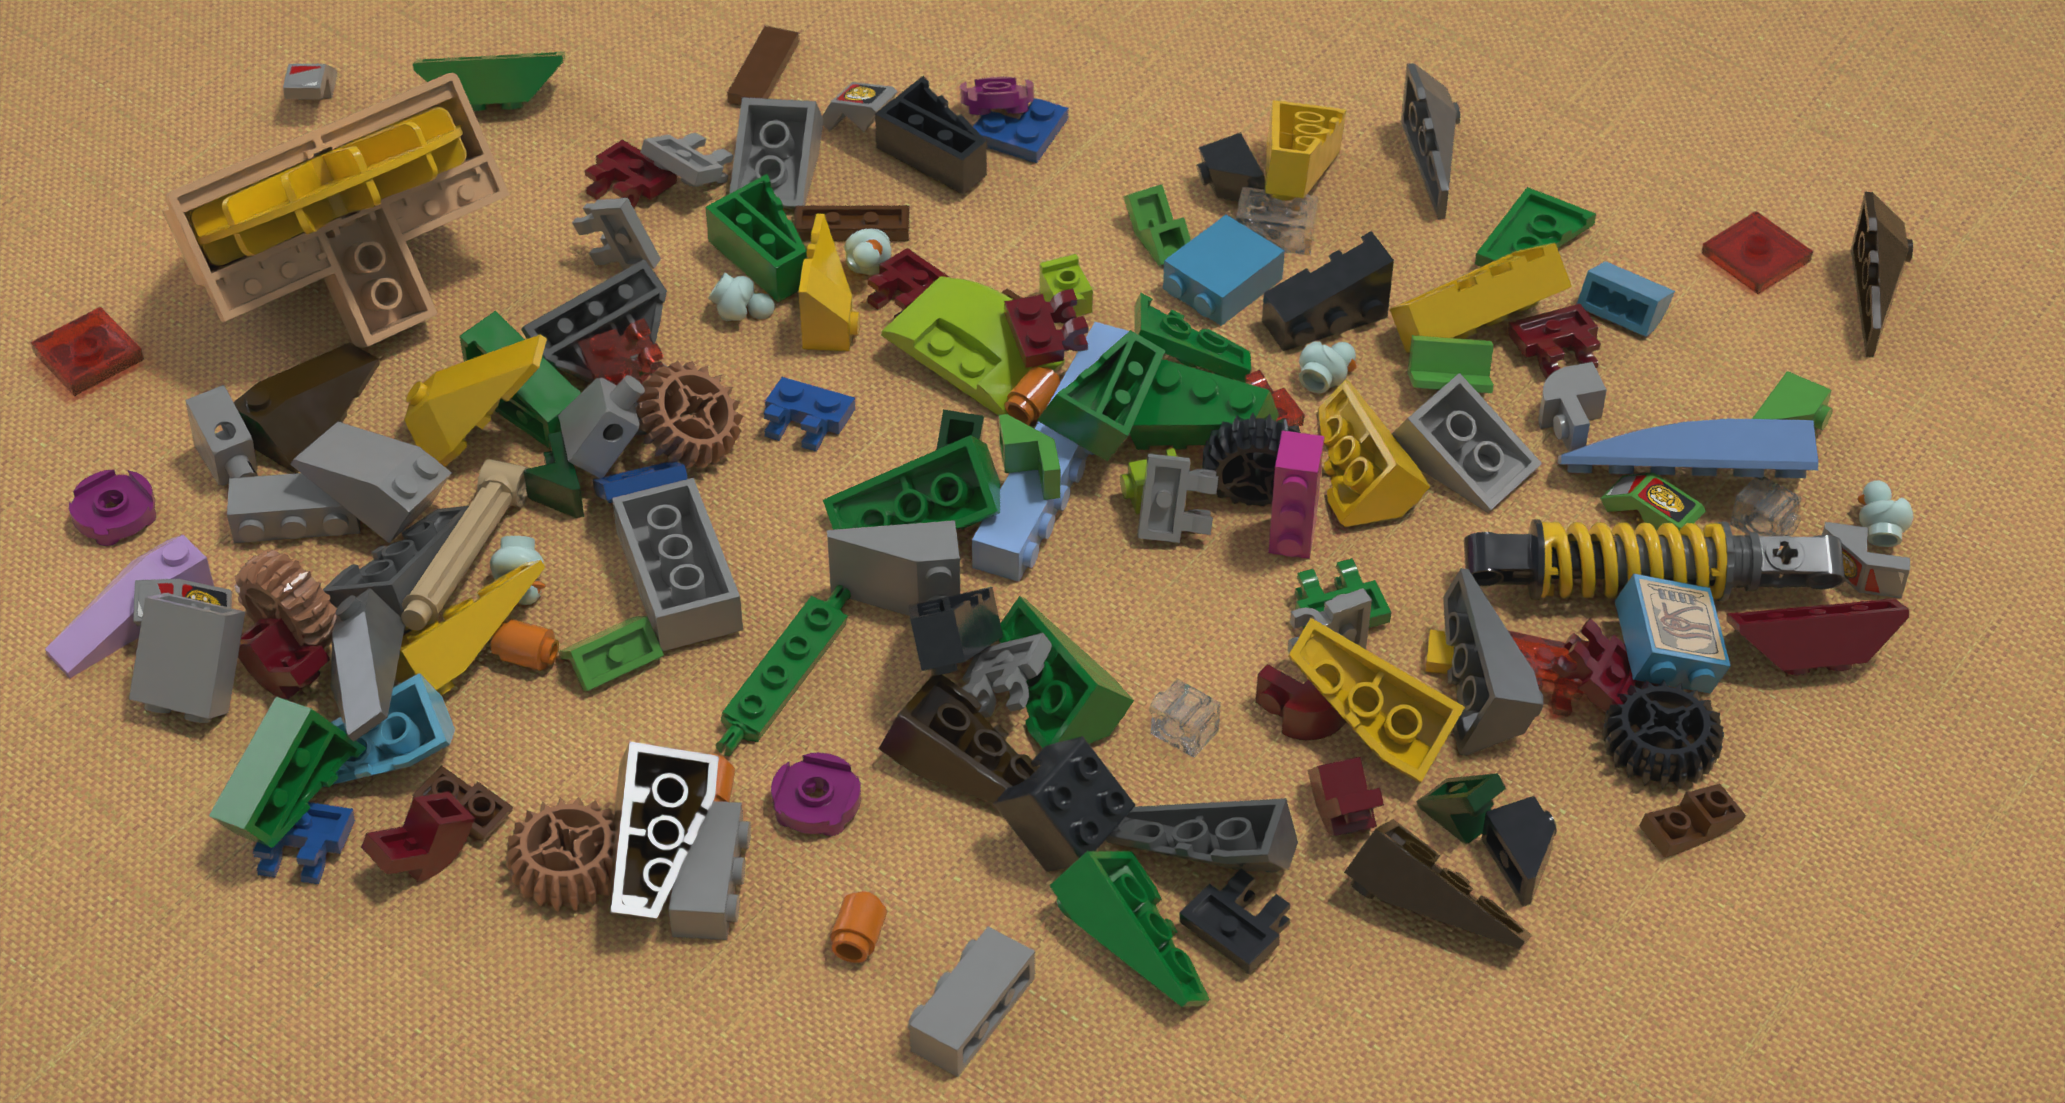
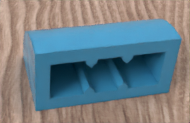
[1577,261,1675,337]

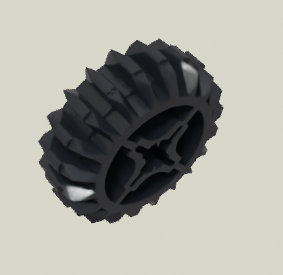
[1202,413,1301,506]
[1602,679,1724,790]

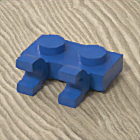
[764,377,855,452]
[253,802,355,885]

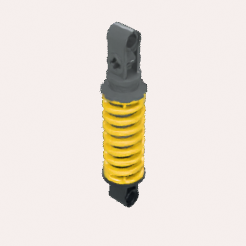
[1464,519,1845,601]

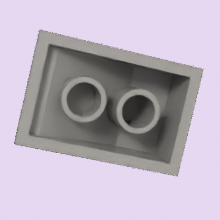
[729,97,823,209]
[1392,373,1542,513]
[290,422,452,543]
[827,521,960,616]

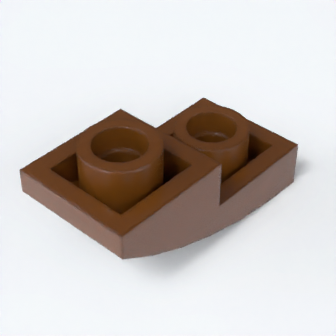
[412,765,513,841]
[1639,784,1746,858]

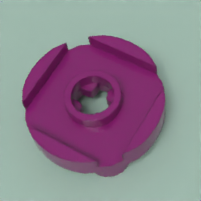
[960,77,1034,115]
[69,470,157,546]
[771,753,861,836]

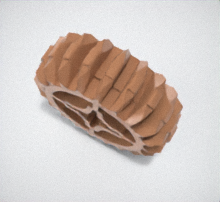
[635,361,743,470]
[234,550,336,650]
[506,796,615,912]

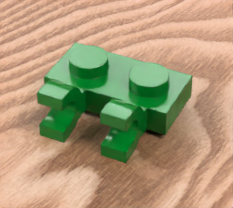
[1295,558,1392,628]

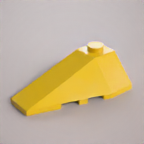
[799,214,860,351]

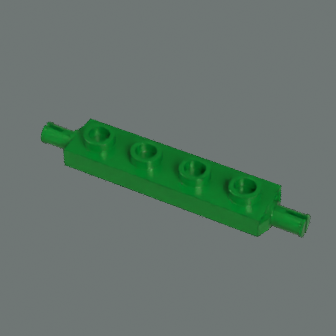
[716,585,851,756]

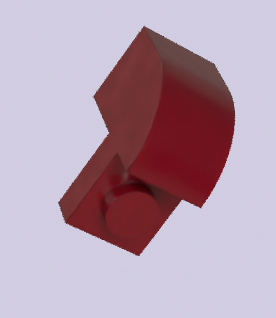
[238,618,331,700]
[1255,664,1346,741]
[1307,757,1384,836]
[361,792,475,883]

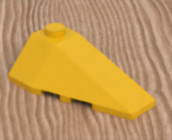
[404,334,547,467]
[1318,379,1430,527]
[395,560,545,695]
[1288,618,1465,784]

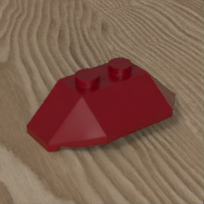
[1726,598,1909,675]

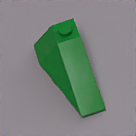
[823,435,1000,530]
[999,596,1134,748]
[1049,851,1210,1007]

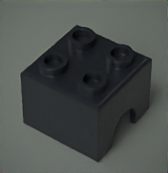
[993,736,1136,872]

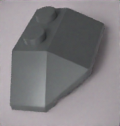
[521,259,667,383]

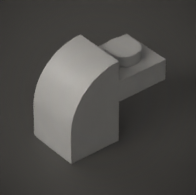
[1538,362,1607,452]

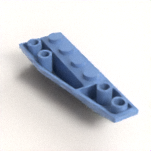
[1558,418,1818,478]

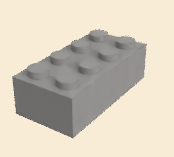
[612,478,743,651]

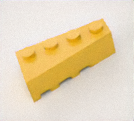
[1265,100,1347,201]
[1389,243,1572,353]

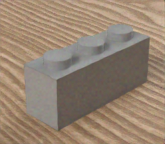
[227,473,361,543]
[669,801,751,940]
[908,927,1035,1077]

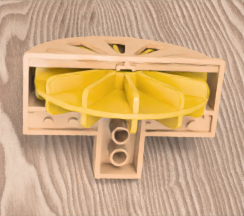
[162,73,510,347]

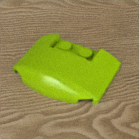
[881,276,1065,416]

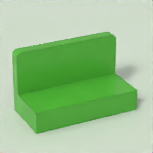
[1407,335,1494,393]
[558,616,664,691]

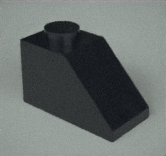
[1196,132,1271,206]
[1481,796,1557,907]

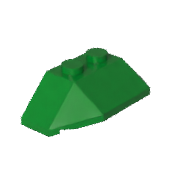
[413,51,565,111]

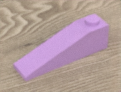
[45,535,214,679]

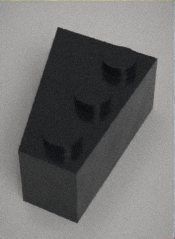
[875,76,987,195]
[1262,231,1394,351]
[909,587,1003,676]

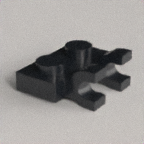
[1179,868,1290,974]

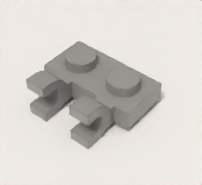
[641,133,734,187]
[572,198,661,270]
[1137,454,1218,543]
[1288,588,1372,653]
[962,633,1053,718]

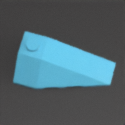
[323,673,455,787]

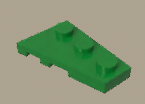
[1475,187,1596,267]
[1134,292,1252,383]

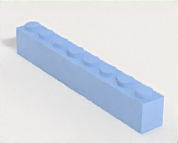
[972,322,1129,582]

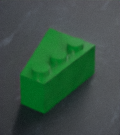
[705,174,807,302]
[459,311,581,449]
[1037,330,1165,462]
[1130,359,1279,450]
[209,697,366,848]

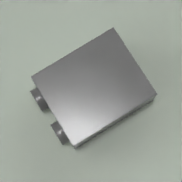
[129,593,245,723]

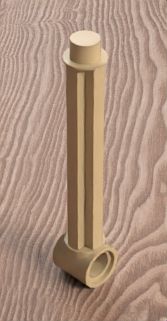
[401,459,529,631]

